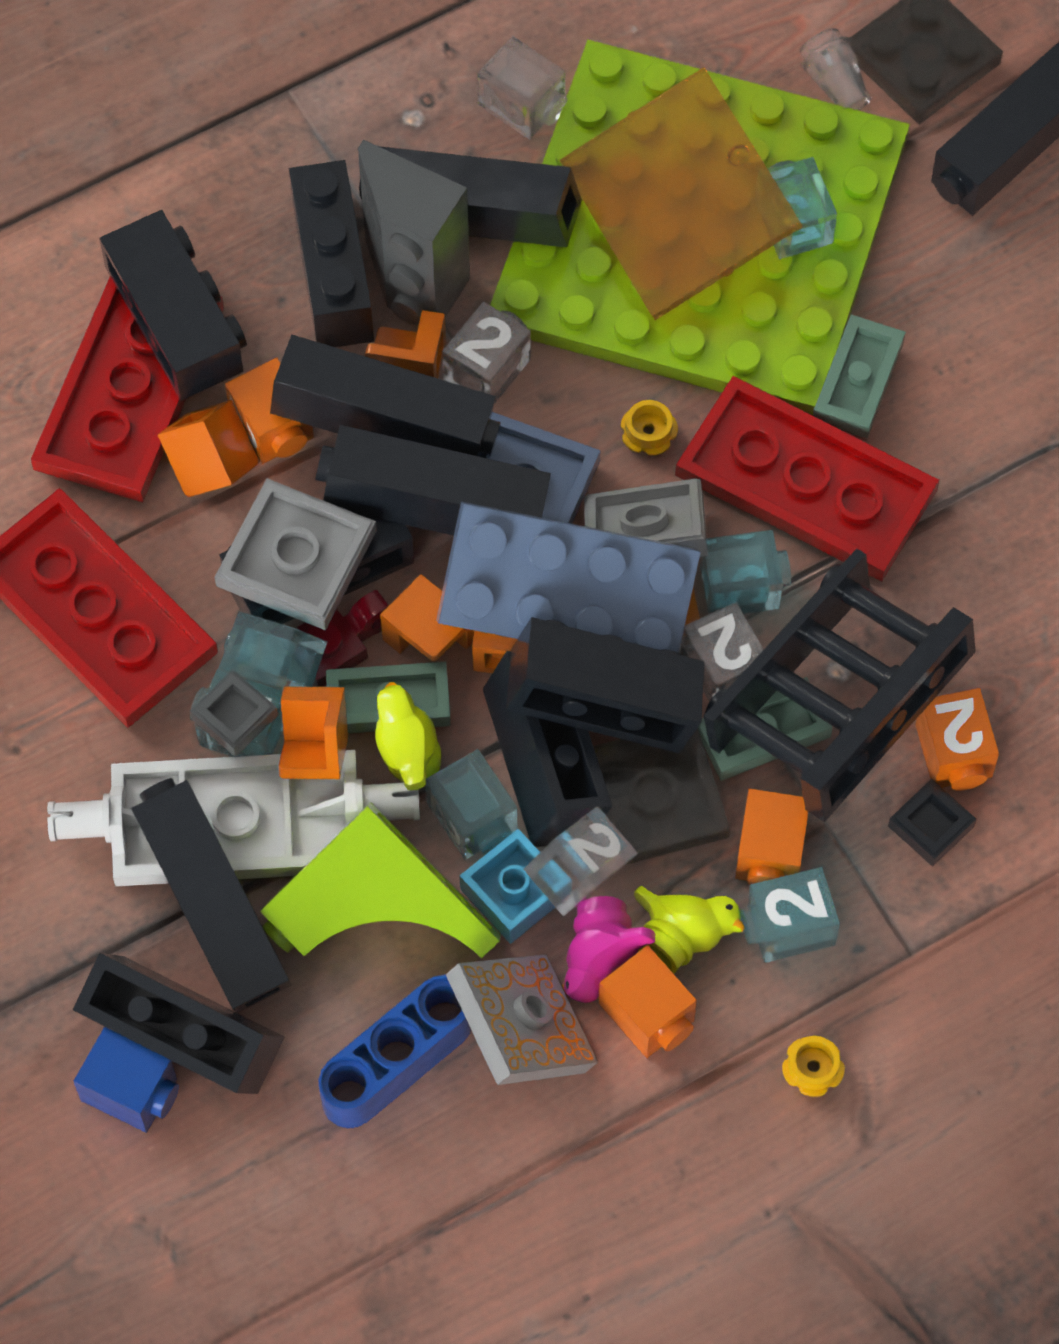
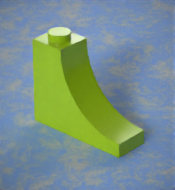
[260,802,501,958]

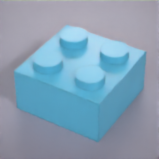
[459,829,569,944]

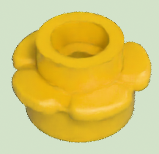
[621,400,678,456]
[782,1036,845,1097]

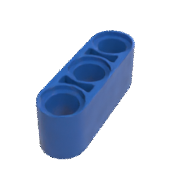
[318,975,471,1128]

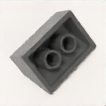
[358,140,470,325]

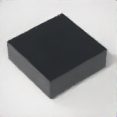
[888,779,976,867]

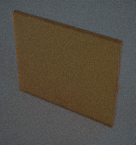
[560,67,803,320]

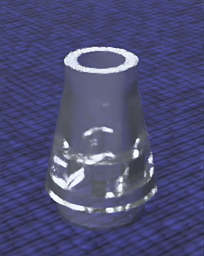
[800,28,871,110]

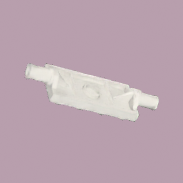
[47,750,420,887]

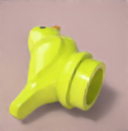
[375,682,441,791]
[634,886,745,974]

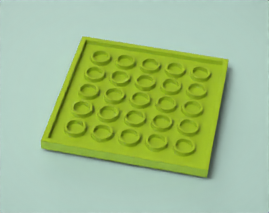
[486,39,910,416]

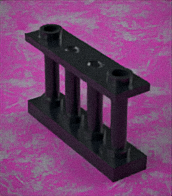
[704,548,976,822]

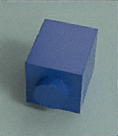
[73,1027,179,1133]

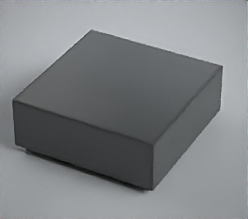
[190,669,278,757]

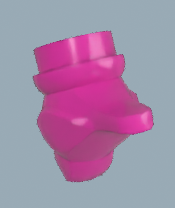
[562,896,655,1003]

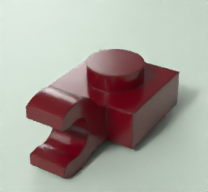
[284,589,389,687]

